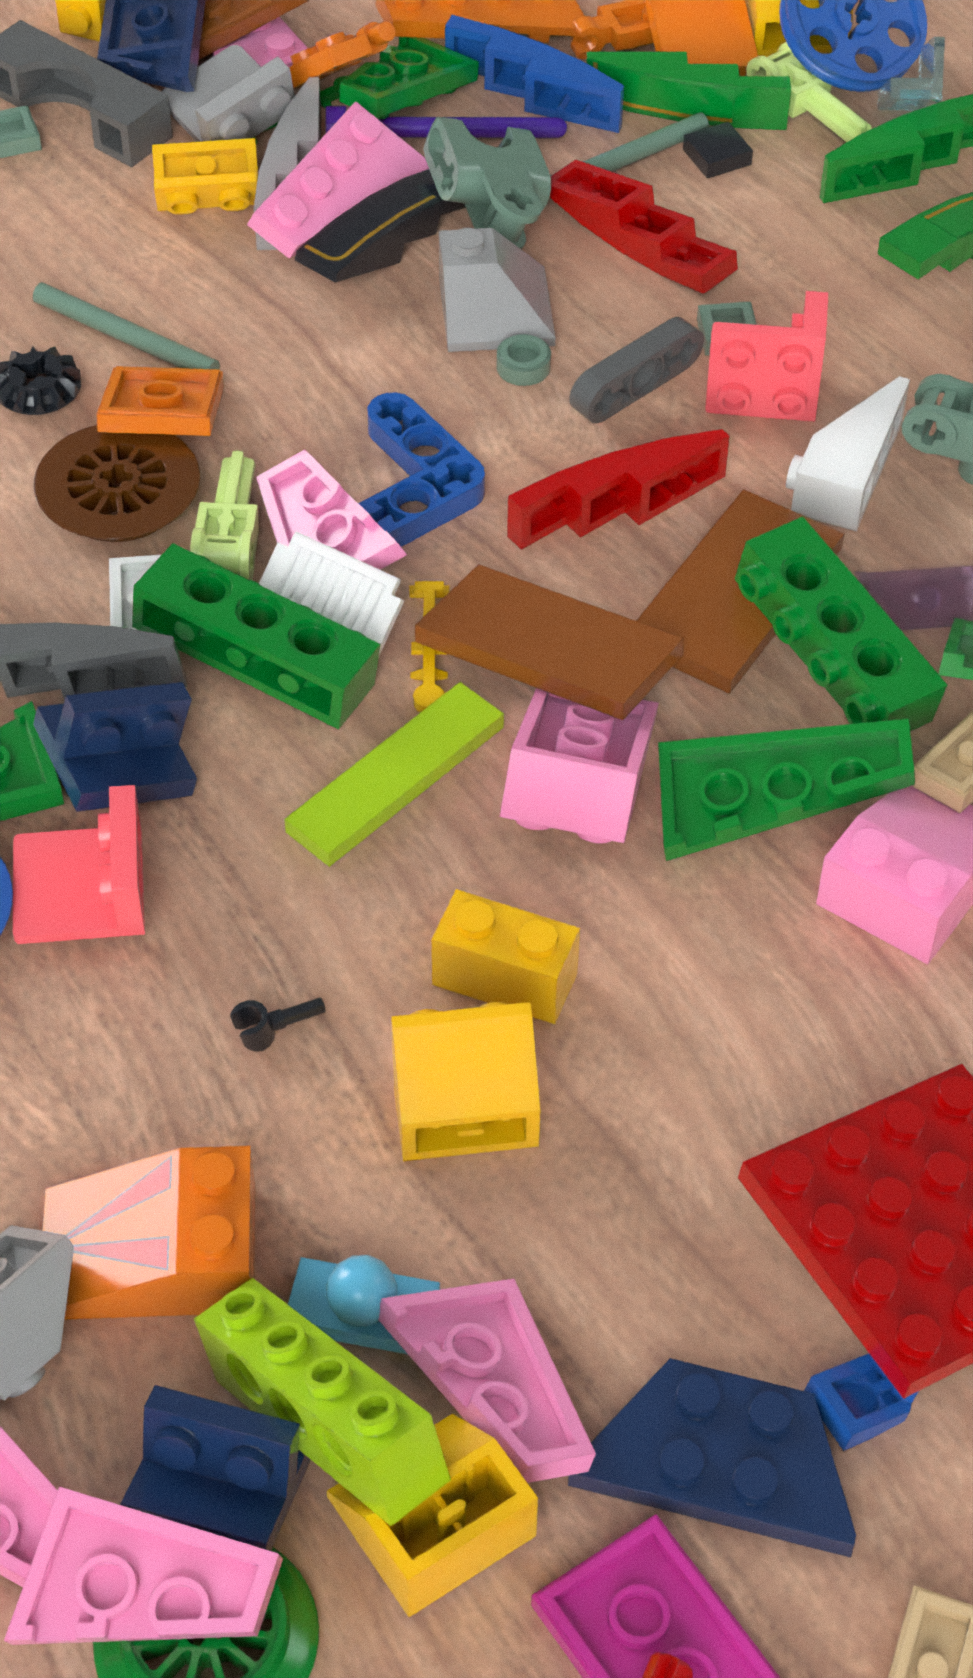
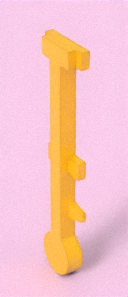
[409,581,450,712]

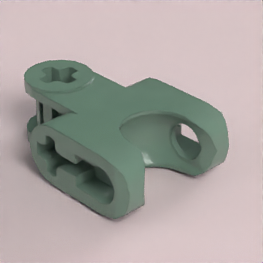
[423,116,551,250]
[901,374,973,485]

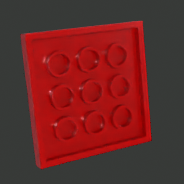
[738,1064,973,1399]

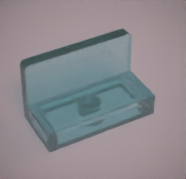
[877,37,945,111]

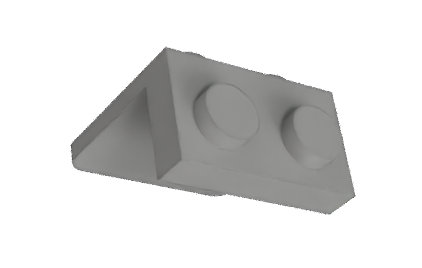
[161,45,295,142]

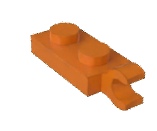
[570,0,654,59]

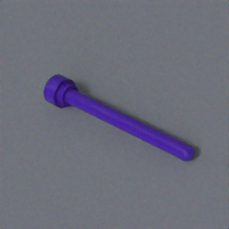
[325,106,567,138]

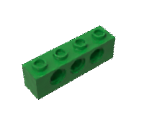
[735,516,948,732]
[132,543,380,730]

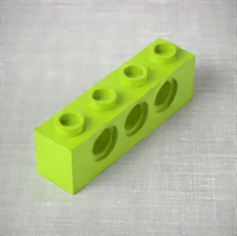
[194,1278,451,1526]

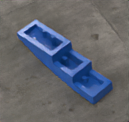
[445,15,624,133]

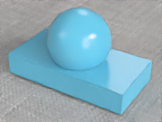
[288,1255,440,1354]

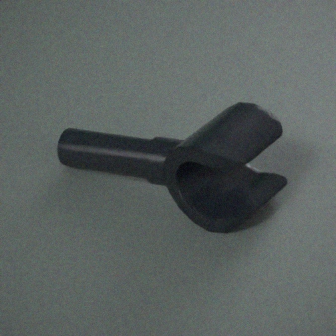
[230,998,326,1052]

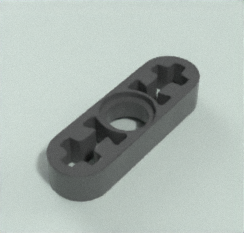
[569,317,704,423]

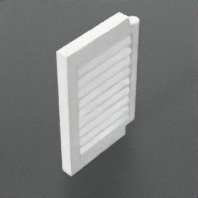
[259,532,404,656]

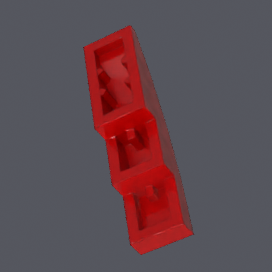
[549,159,738,294]
[507,429,730,550]

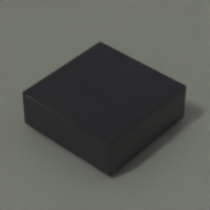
[683,122,753,178]

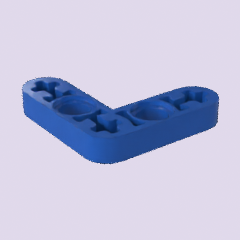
[358,392,485,547]

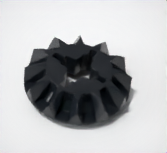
[0,345,81,415]

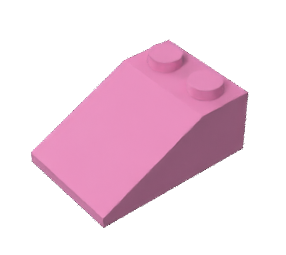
[500,688,659,843]
[816,786,973,965]

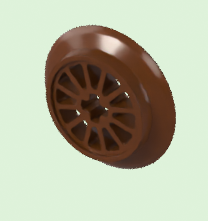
[34,425,200,542]

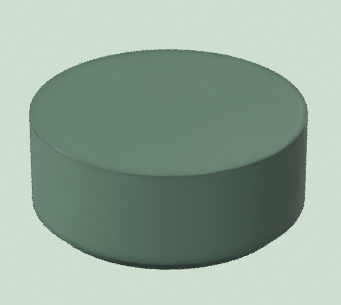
[496,334,551,386]

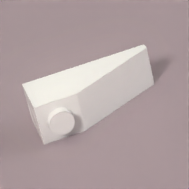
[786,376,910,531]

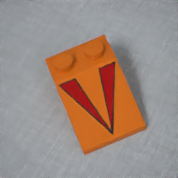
[43,1146,256,1320]

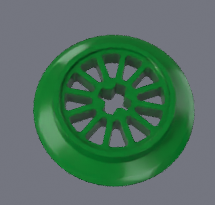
[93,1547,319,1678]

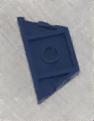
[97,0,206,92]
[568,1358,856,1558]

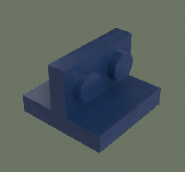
[33,682,197,812]
[120,1385,311,1551]

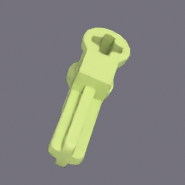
[746,42,872,142]
[190,450,259,580]

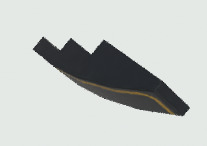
[295,169,466,283]

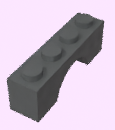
[0,20,173,167]

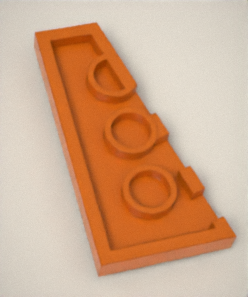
[375,0,585,43]

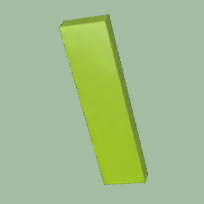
[284,682,504,867]

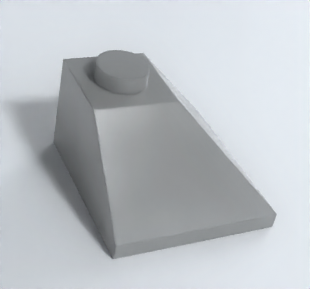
[439,228,556,352]
[0,1225,74,1401]

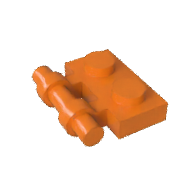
[289,21,395,89]

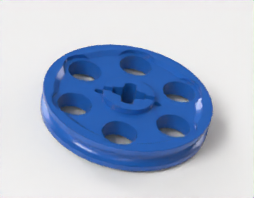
[779,0,927,92]

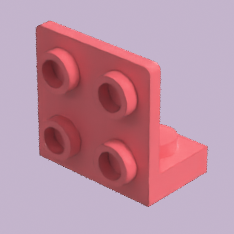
[705,291,828,422]
[13,785,145,944]

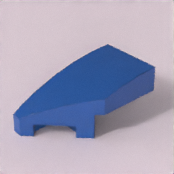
[804,1353,919,1451]

